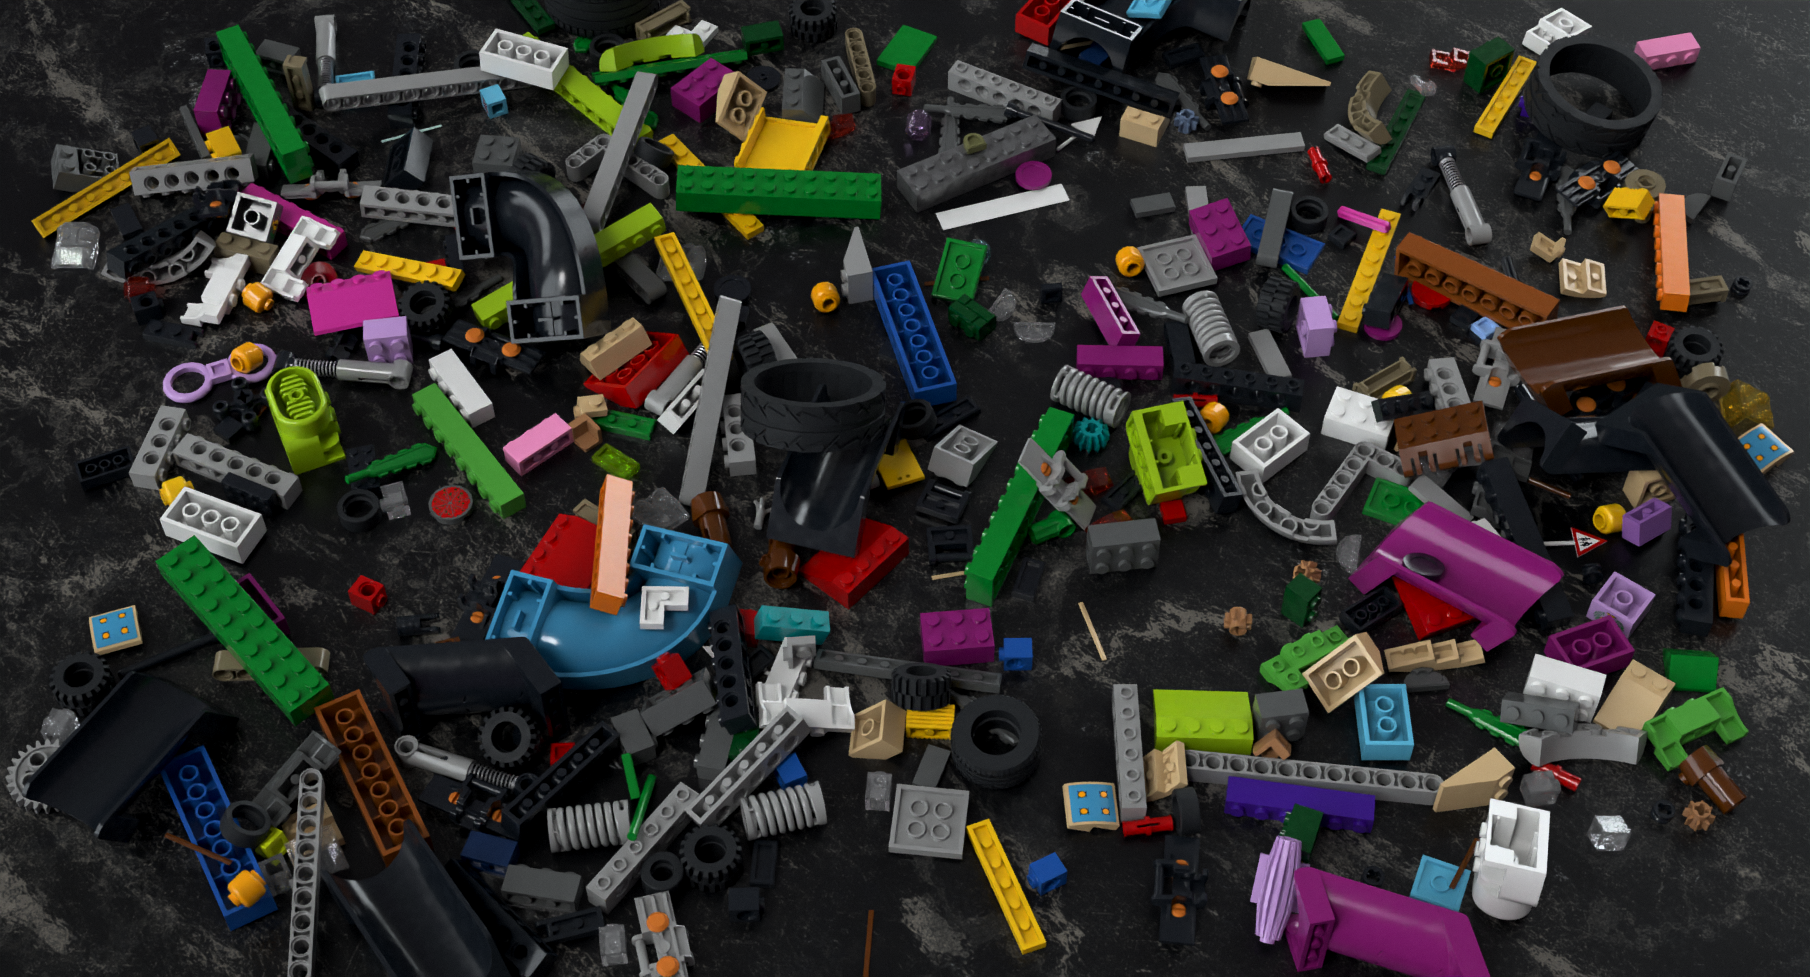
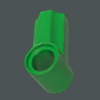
[1027,509,1076,545]

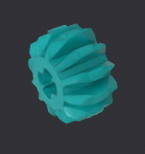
[1072,417,1110,453]

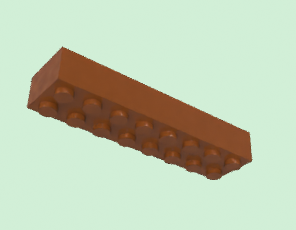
[1394,232,1560,328]
[314,689,434,868]

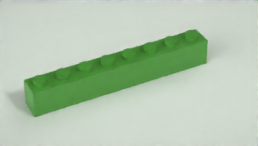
[412,383,526,519]

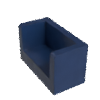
[460,830,520,878]

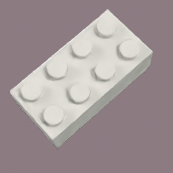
[479,29,569,90]
[160,486,267,564]

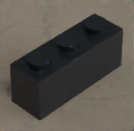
[1362,273,1409,330]

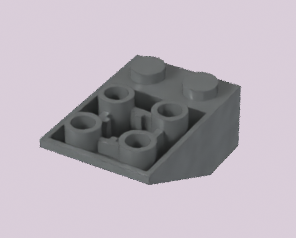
[51,144,119,192]

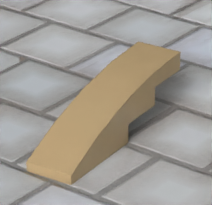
[1384,639,1485,672]

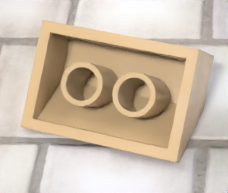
[580,317,652,380]
[1302,632,1384,713]

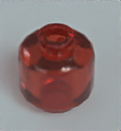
[124,276,156,303]

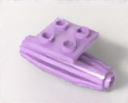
[1250,836,1310,944]

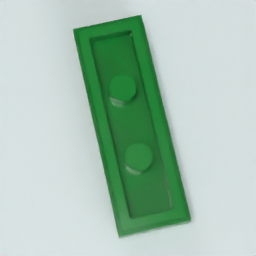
[1302,18,1345,65]
[591,409,657,441]

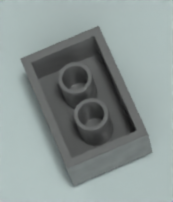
[1085,518,1161,574]

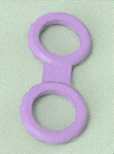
[163,343,276,403]

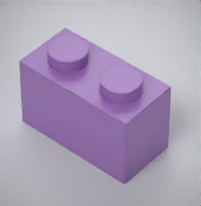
[1622,497,1672,546]

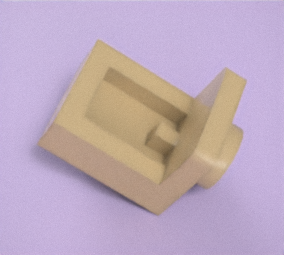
[1530,232,1566,263]
[573,394,608,419]

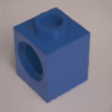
[999,638,1033,671]
[774,753,807,791]
[1027,852,1067,896]

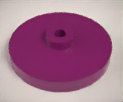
[1015,161,1052,190]
[1364,315,1402,341]

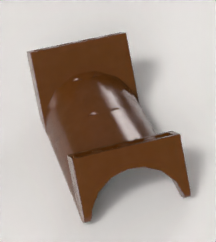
[1497,305,1682,416]

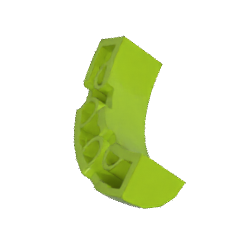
[599,33,705,72]

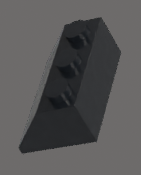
[381,127,433,190]

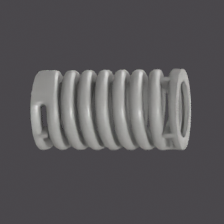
[1182,290,1240,367]
[1050,365,1131,428]
[739,781,827,841]
[547,799,631,853]

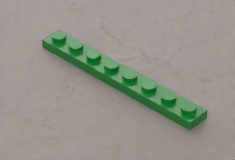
[591,49,748,85]

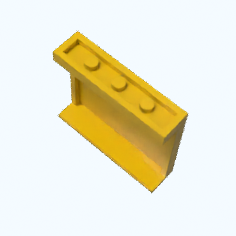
[734,107,831,171]

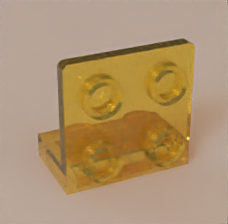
[1719,379,1774,430]

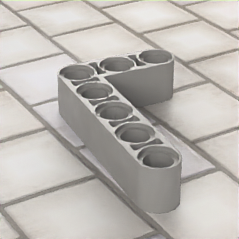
[565,134,670,199]
[1309,441,1414,520]

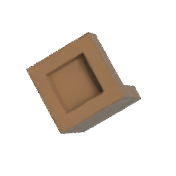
[568,413,603,452]
[1253,729,1291,760]

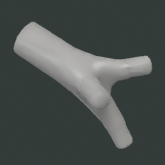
[753,497,771,530]

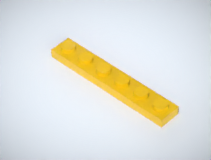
[1473,55,1537,139]
[354,250,466,291]
[966,819,1046,955]

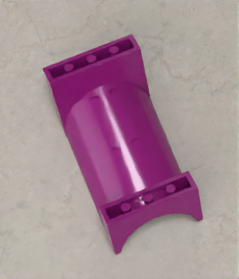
[1348,501,1564,651]
[1284,867,1490,977]

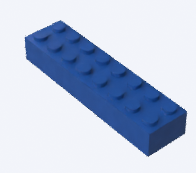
[872,260,957,406]
[160,745,278,931]

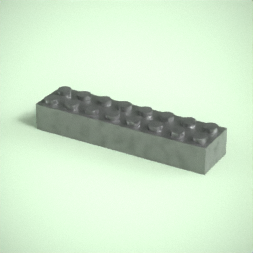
[897,114,1056,213]

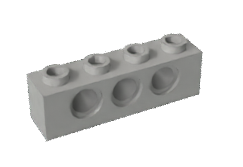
[720,393,757,477]
[129,405,191,490]

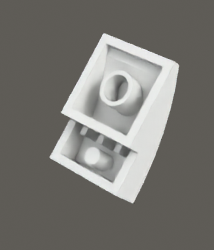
[1522,8,1592,55]

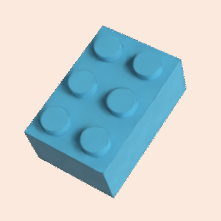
[1354,684,1414,760]

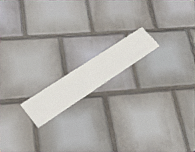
[936,184,1069,230]

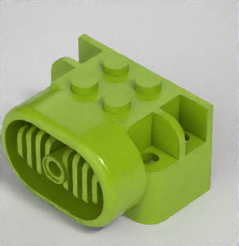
[264,366,346,475]
[1126,401,1207,505]

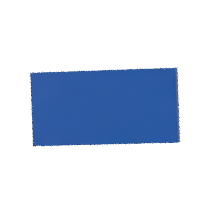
[1242,214,1325,275]

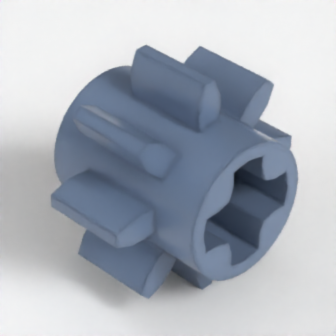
[1174,109,1199,134]

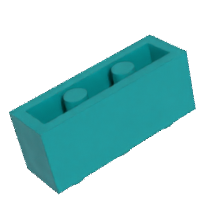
[754,605,830,645]

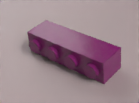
[1081,276,1140,346]
[1076,345,1164,380]

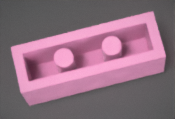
[1634,32,1701,70]
[503,413,574,477]

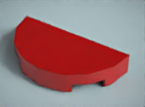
[1411,280,1451,310]

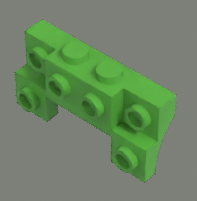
[1260,625,1351,691]
[1642,687,1749,771]

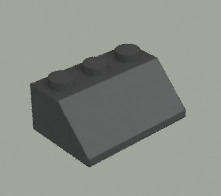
[782,68,825,124]
[640,667,717,737]

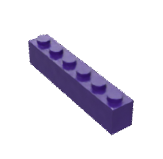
[1224,776,1375,833]

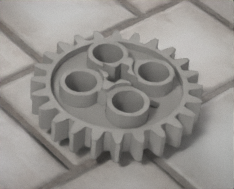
[6,738,61,814]

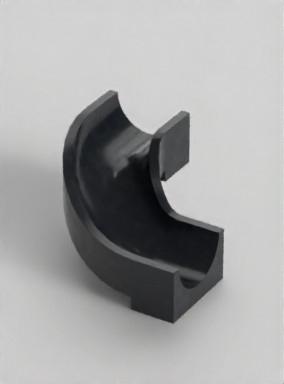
[1049,0,1253,74]
[449,170,611,344]

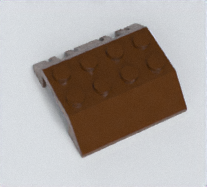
[1394,400,1495,478]

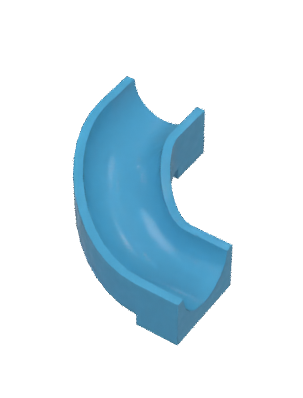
[485,524,743,690]

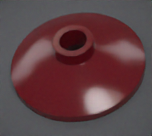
[301,261,338,300]

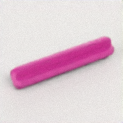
[1337,206,1391,233]

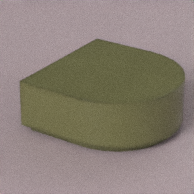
[963,133,987,154]

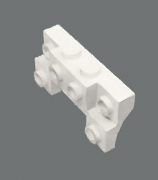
[260,216,340,302]
[180,253,251,327]
[756,682,855,737]

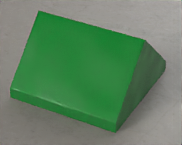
[1662,648,1719,693]

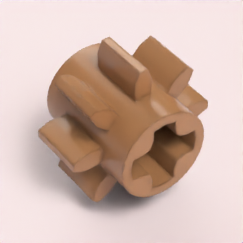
[1293,560,1322,584]
[1224,607,1252,636]
[1682,800,1716,831]

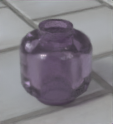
[905,110,932,141]

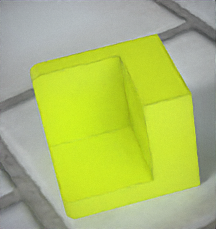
[255,825,292,864]

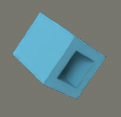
[480,84,508,119]

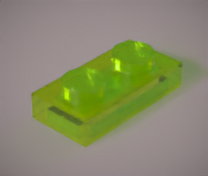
[592,443,640,480]

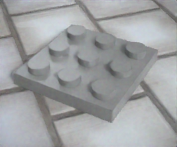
[1137,234,1218,297]
[889,784,970,859]

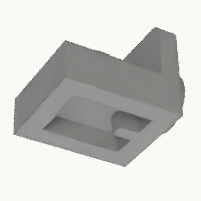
[783,636,816,669]

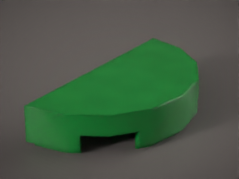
[621,753,640,801]

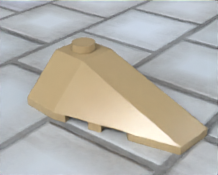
[1247,57,1331,88]

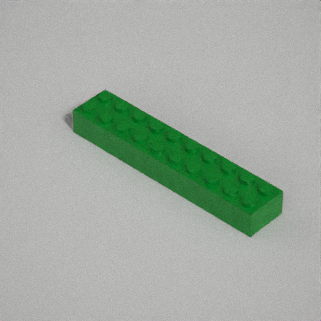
[216,25,314,184]
[676,165,881,219]
[964,407,1074,607]
[155,535,334,727]

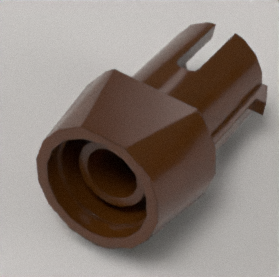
[690,491,733,549]
[759,539,800,589]
[1678,745,1747,815]

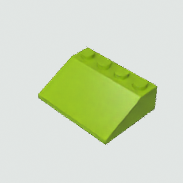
[1153,689,1254,755]

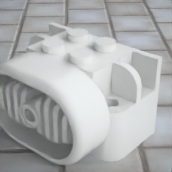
[1472,798,1550,920]

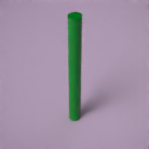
[1282,263,1339,321]
[627,774,656,841]

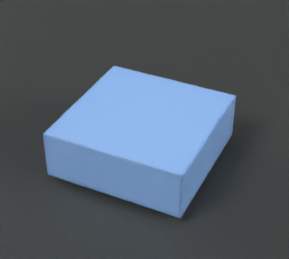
[1470,317,1501,340]

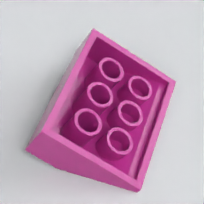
[306,270,399,336]

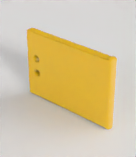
[878,439,925,490]

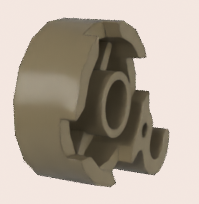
[1623,169,1666,223]
[1680,362,1731,401]

